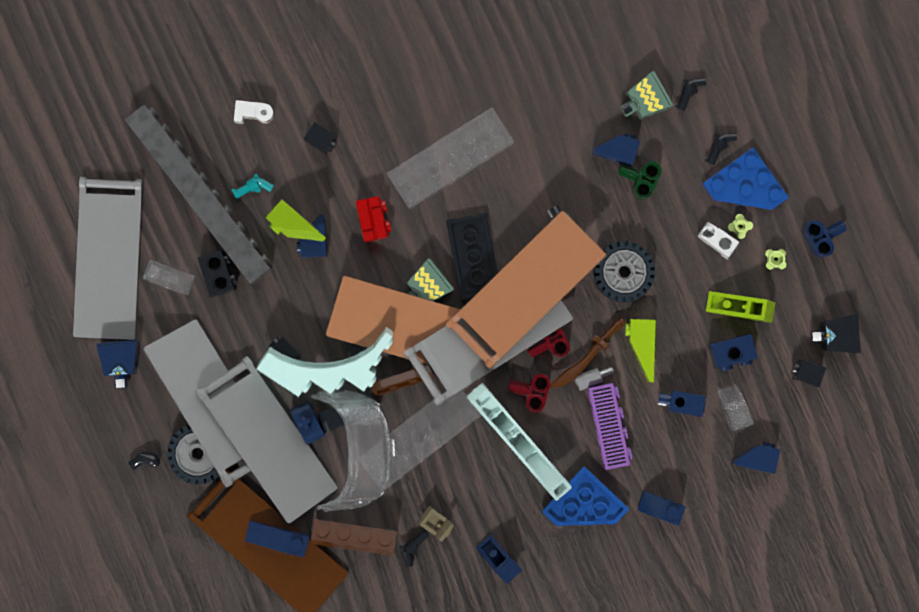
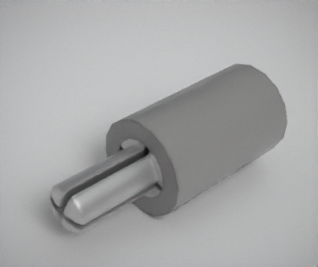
[574,367,614,391]

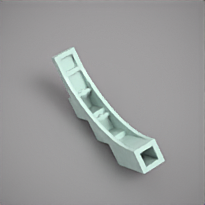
[257,327,394,397]
[467,383,572,501]

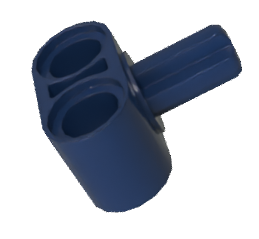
[802,220,847,258]
[290,401,326,445]

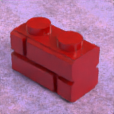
[355,196,392,243]

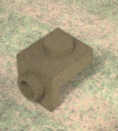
[417,506,454,542]

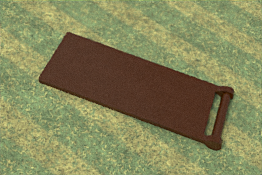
[186,468,348,612]

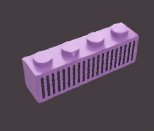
[587,383,632,470]

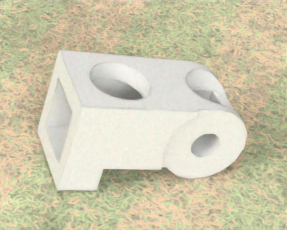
[234,100,274,124]
[698,222,739,260]

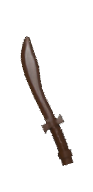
[550,317,626,388]

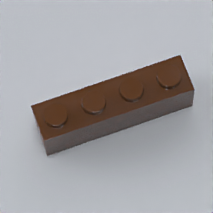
[311,519,397,556]

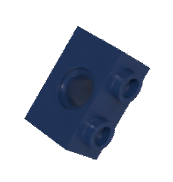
[708,334,758,372]

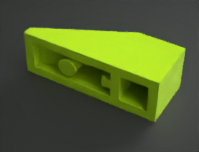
[266,200,326,241]
[706,291,775,323]
[625,319,656,382]

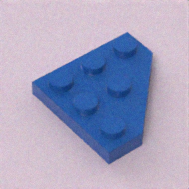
[702,148,789,210]
[541,466,629,526]

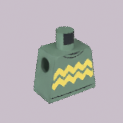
[620,71,673,119]
[407,258,454,302]

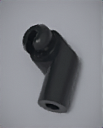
[128,451,160,470]

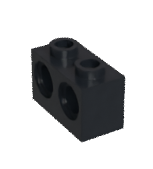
[197,250,238,298]

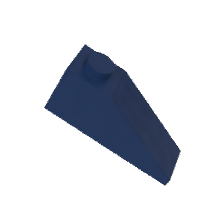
[245,520,310,557]

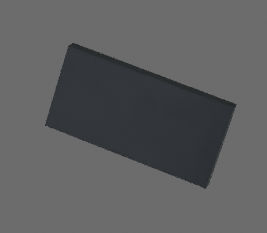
[446,213,498,301]

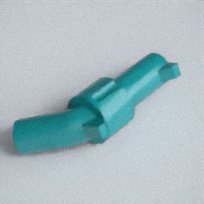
[232,173,274,199]

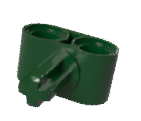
[618,161,662,200]

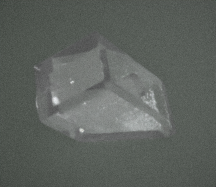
[142,259,195,295]
[717,384,754,431]

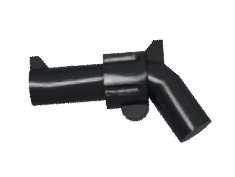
[675,77,706,111]
[705,133,737,166]
[399,527,429,567]

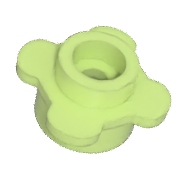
[728,214,753,239]
[765,249,786,270]

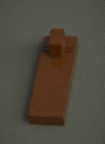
[371,363,434,397]

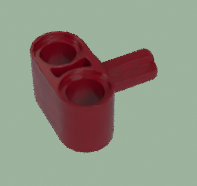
[527,328,570,358]
[508,374,551,413]

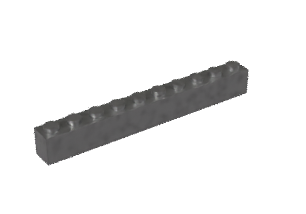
[125,105,272,285]

